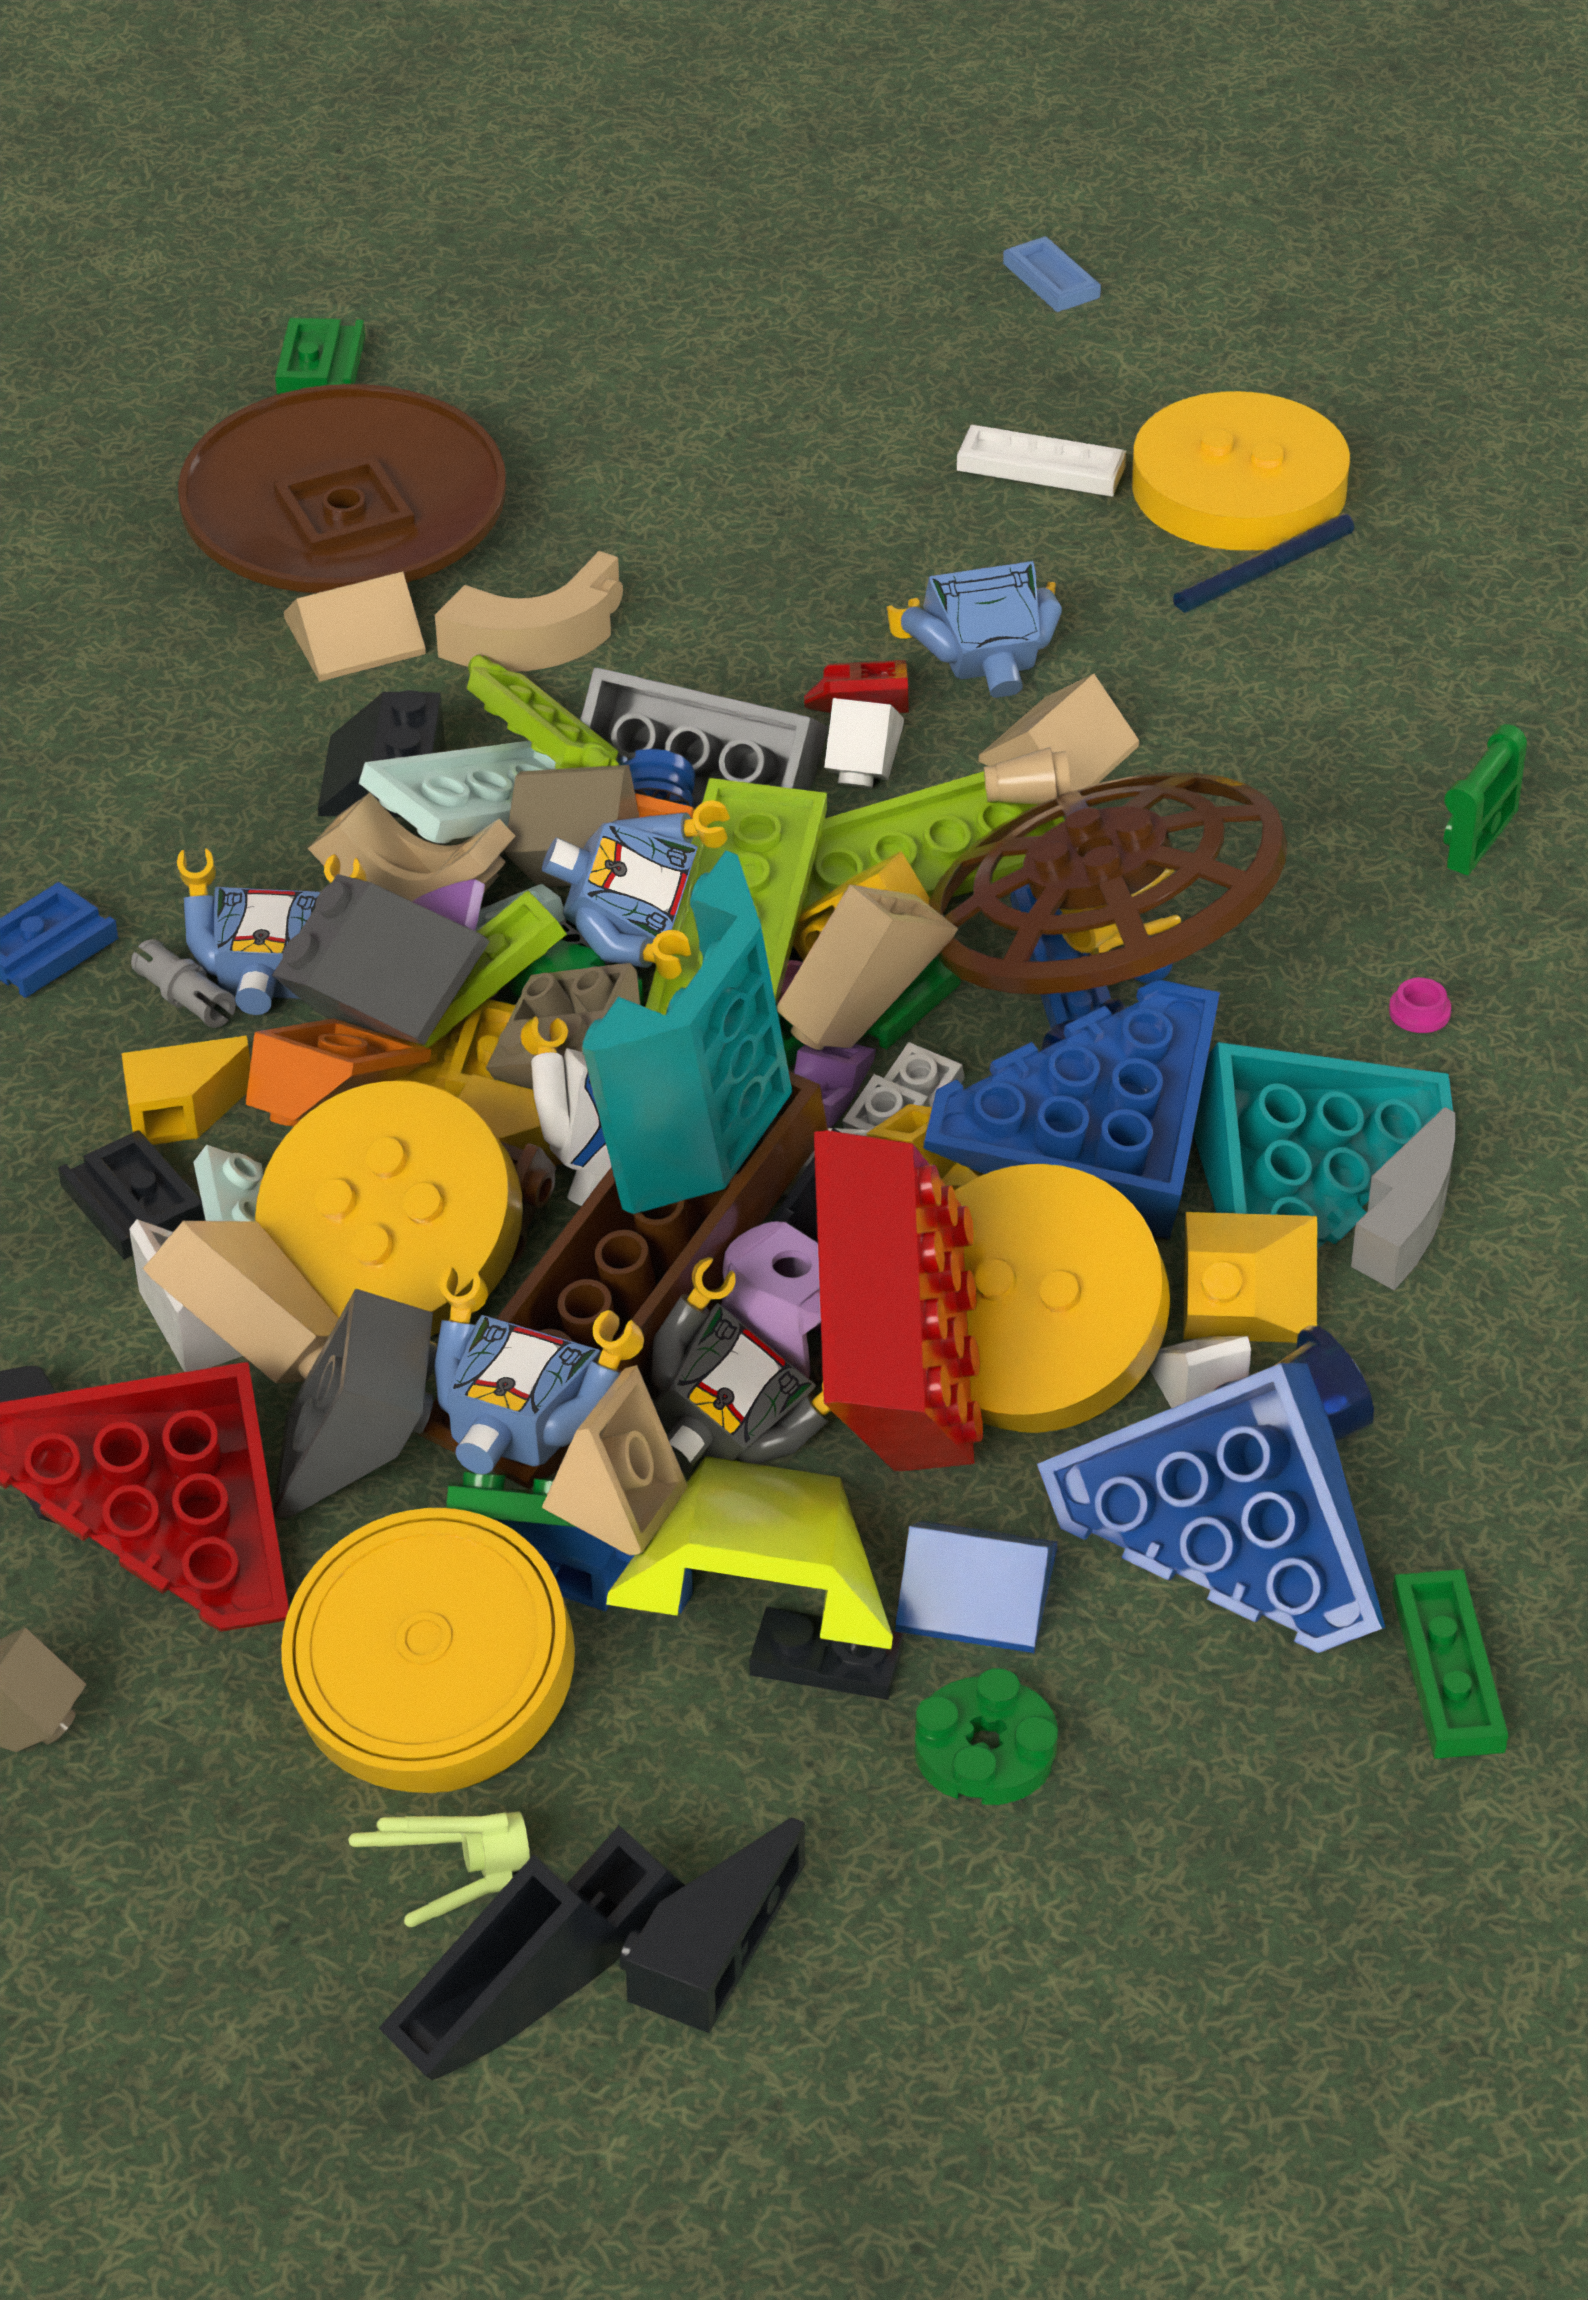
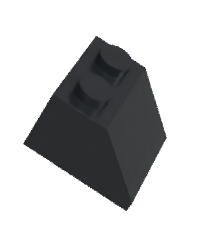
[318,690,445,817]

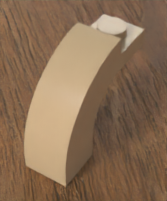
[435,551,623,672]
[308,793,515,901]

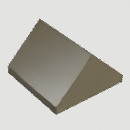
[504,765,639,887]

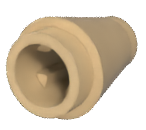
[984,747,1071,805]

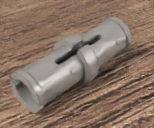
[131,939,236,1028]

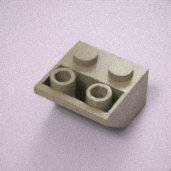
[486,963,640,1090]

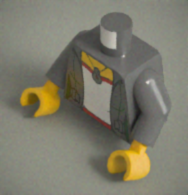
[651,1257,831,1473]

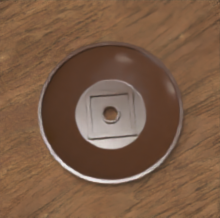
[178,384,506,593]

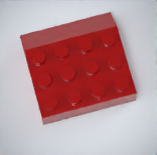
[814,1130,983,1471]

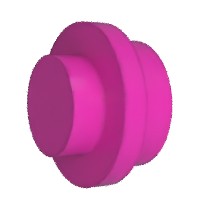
[1389,977,1452,1033]

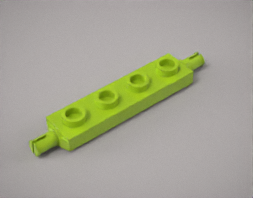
[466,654,619,769]

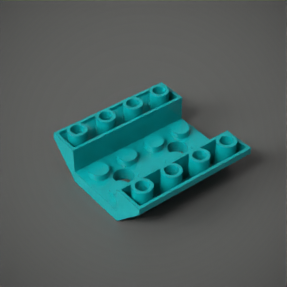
[582,851,792,1214]

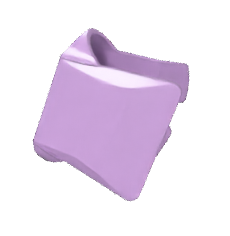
[721,1221,821,1379]

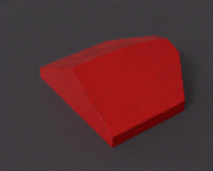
[804,660,909,713]

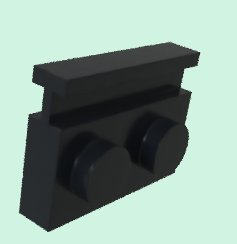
[58,1130,206,1260]

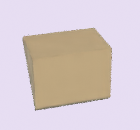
[284,572,426,681]
[979,674,1139,792]
[542,1365,688,1556]

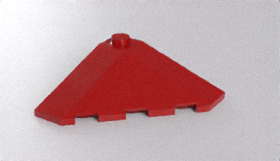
[0,1362,289,1632]

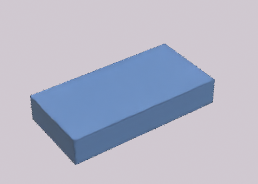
[1003,236,1101,312]

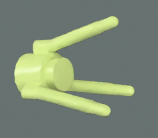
[348,1811,530,1927]

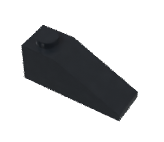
[619,1817,805,2033]

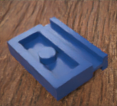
[0,882,118,998]

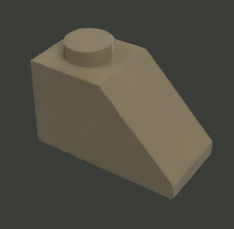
[0,1627,87,1752]

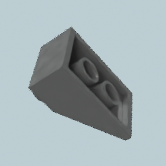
[272,874,490,1045]
[273,1288,438,1518]

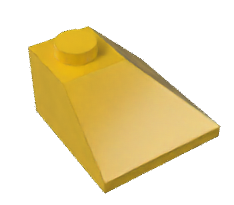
[1183,1212,1317,1343]

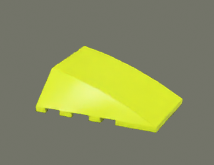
[606,1456,893,1649]

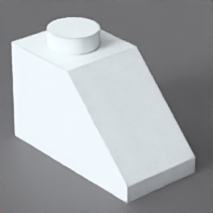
[824,698,904,788]

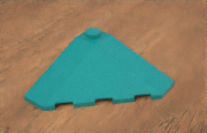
[1193,1042,1453,1250]

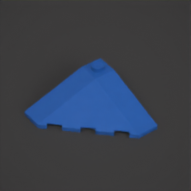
[923,979,1220,1239]
[1037,1363,1386,1653]

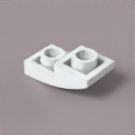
[842,1042,965,1129]

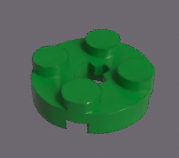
[915,1668,1058,1805]

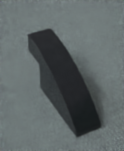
[379,1825,685,2080]

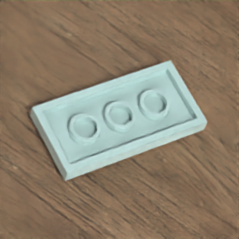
[359,741,556,843]

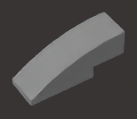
[1351,1107,1455,1290]

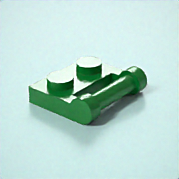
[1443,724,1527,876]

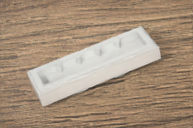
[957,425,1126,497]

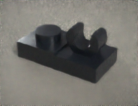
[749,1606,904,1700]

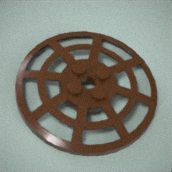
[929,772,1287,994]

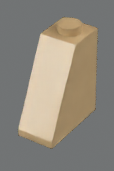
[777,885,958,1050]
[143,1221,338,1383]

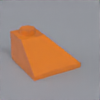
[245,1018,431,1126]

